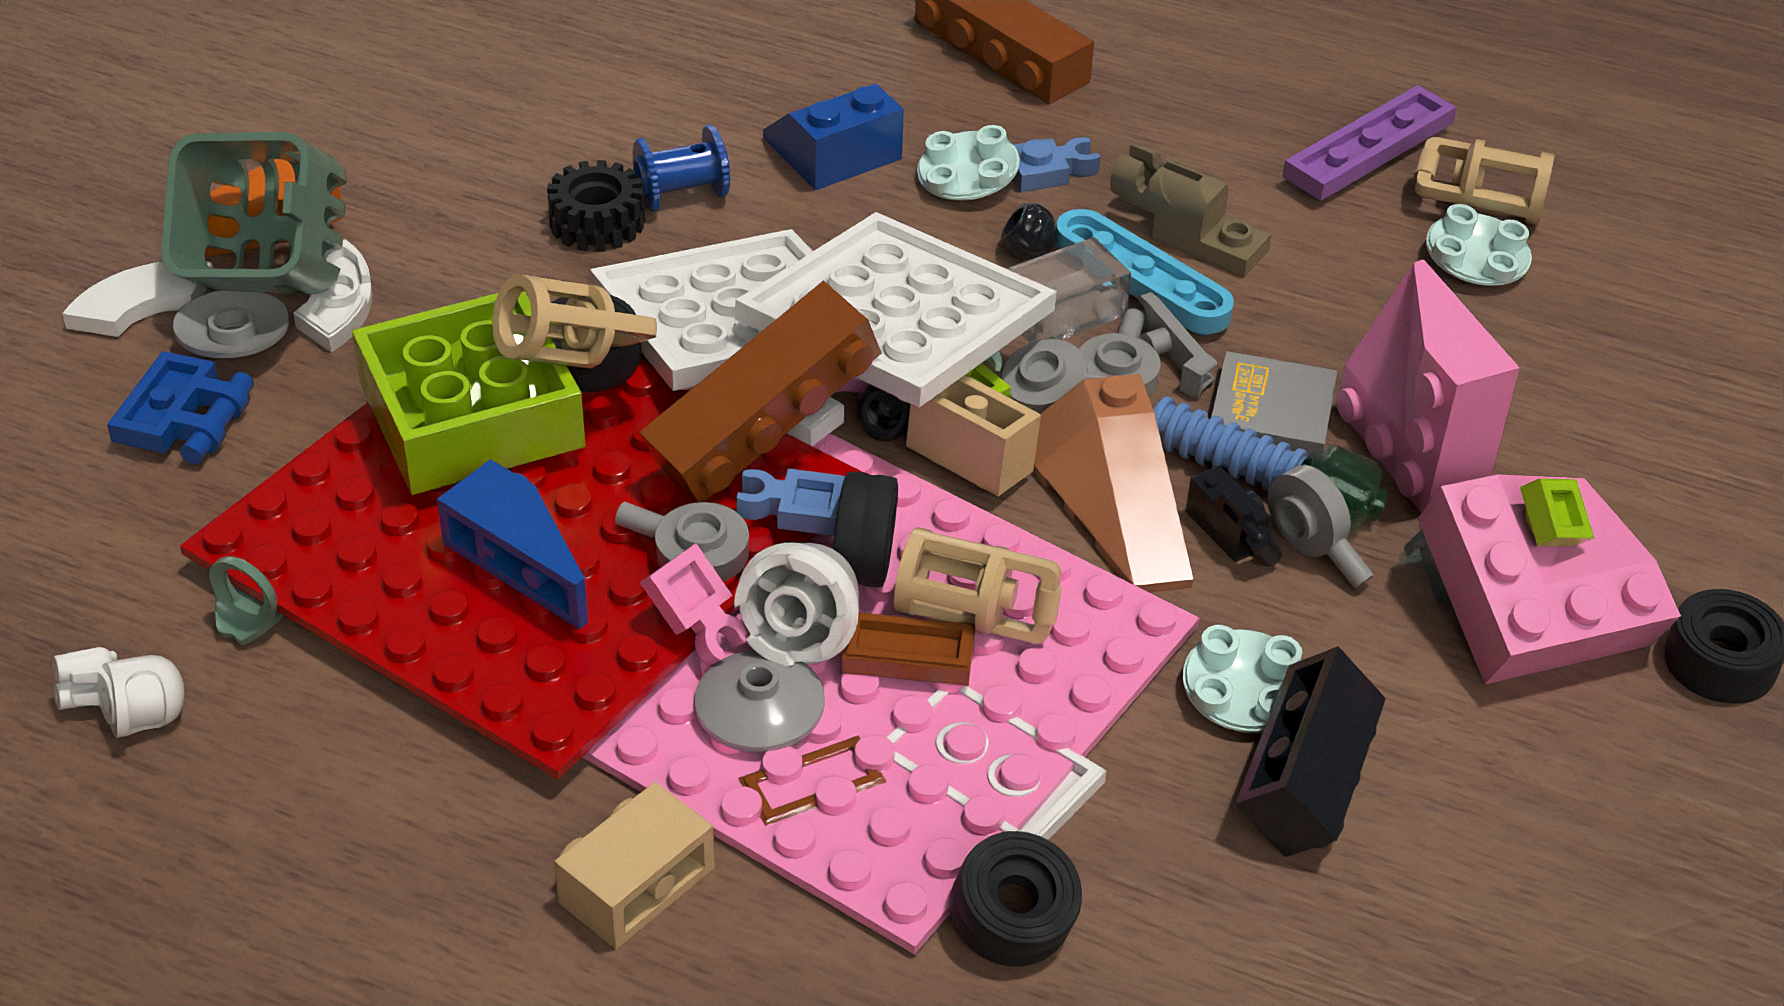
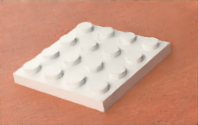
[735,212,1057,408]
[590,229,813,391]

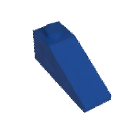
[437,459,588,629]

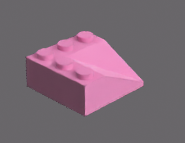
[1336,260,1520,513]
[1418,474,1681,685]

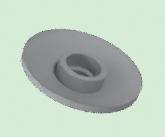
[173,290,289,358]
[695,650,825,753]

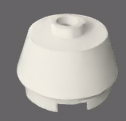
[734,543,859,666]

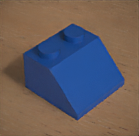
[763,83,904,190]

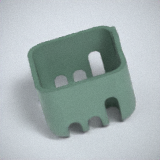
[161,132,347,294]

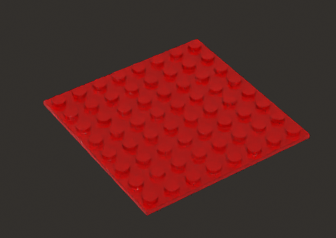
[179,360,864,780]

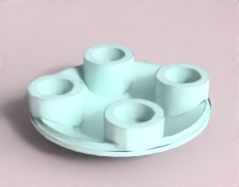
[917,125,1020,200]
[1426,204,1532,286]
[1183,625,1303,733]

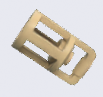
[1414,137,1555,226]
[492,274,657,368]
[894,527,1062,644]

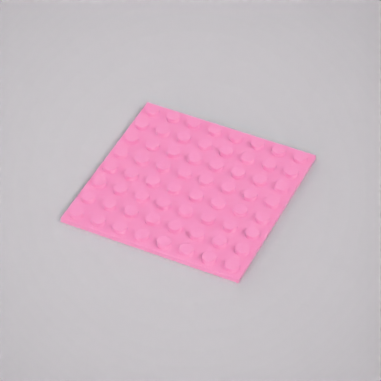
[582,433,1200,955]

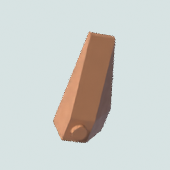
[1033,374,1193,592]

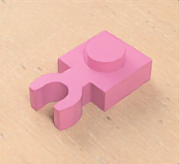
[640,544,749,666]

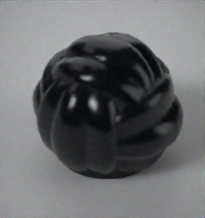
[1001,203,1057,261]
[856,384,910,442]

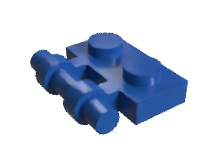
[107,351,254,464]

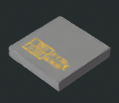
[1211,351,1338,459]

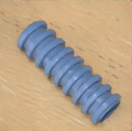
[1153,396,1308,492]

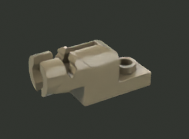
[1110,142,1272,277]

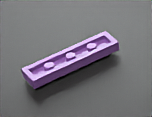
[1282,85,1457,201]

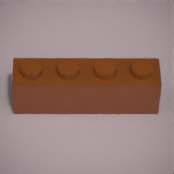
[915,0,1094,105]
[639,280,882,503]

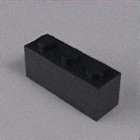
[1235,646,1386,857]

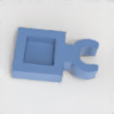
[1013,137,1100,192]
[737,469,846,536]

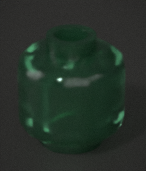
[1304,445,1389,532]

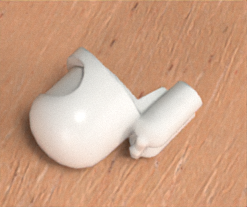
[52,647,185,738]

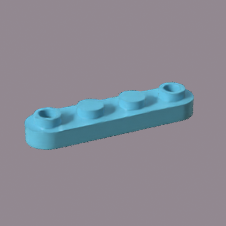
[1056,209,1234,335]

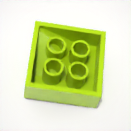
[352,291,586,495]

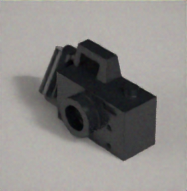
[1185,465,1282,566]

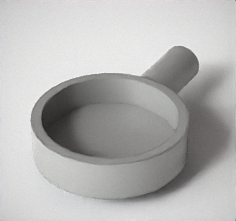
[1079,309,1161,397]
[1002,339,1110,414]
[1268,465,1374,590]
[615,502,749,582]

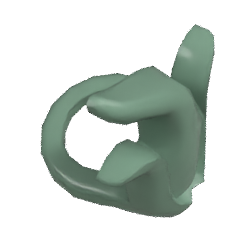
[209,556,285,646]

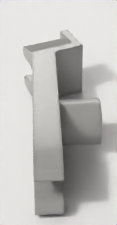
[1138,292,1218,401]

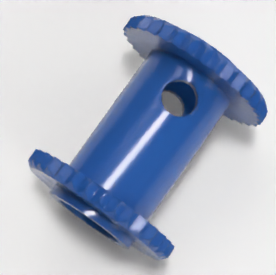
[633,125,730,211]

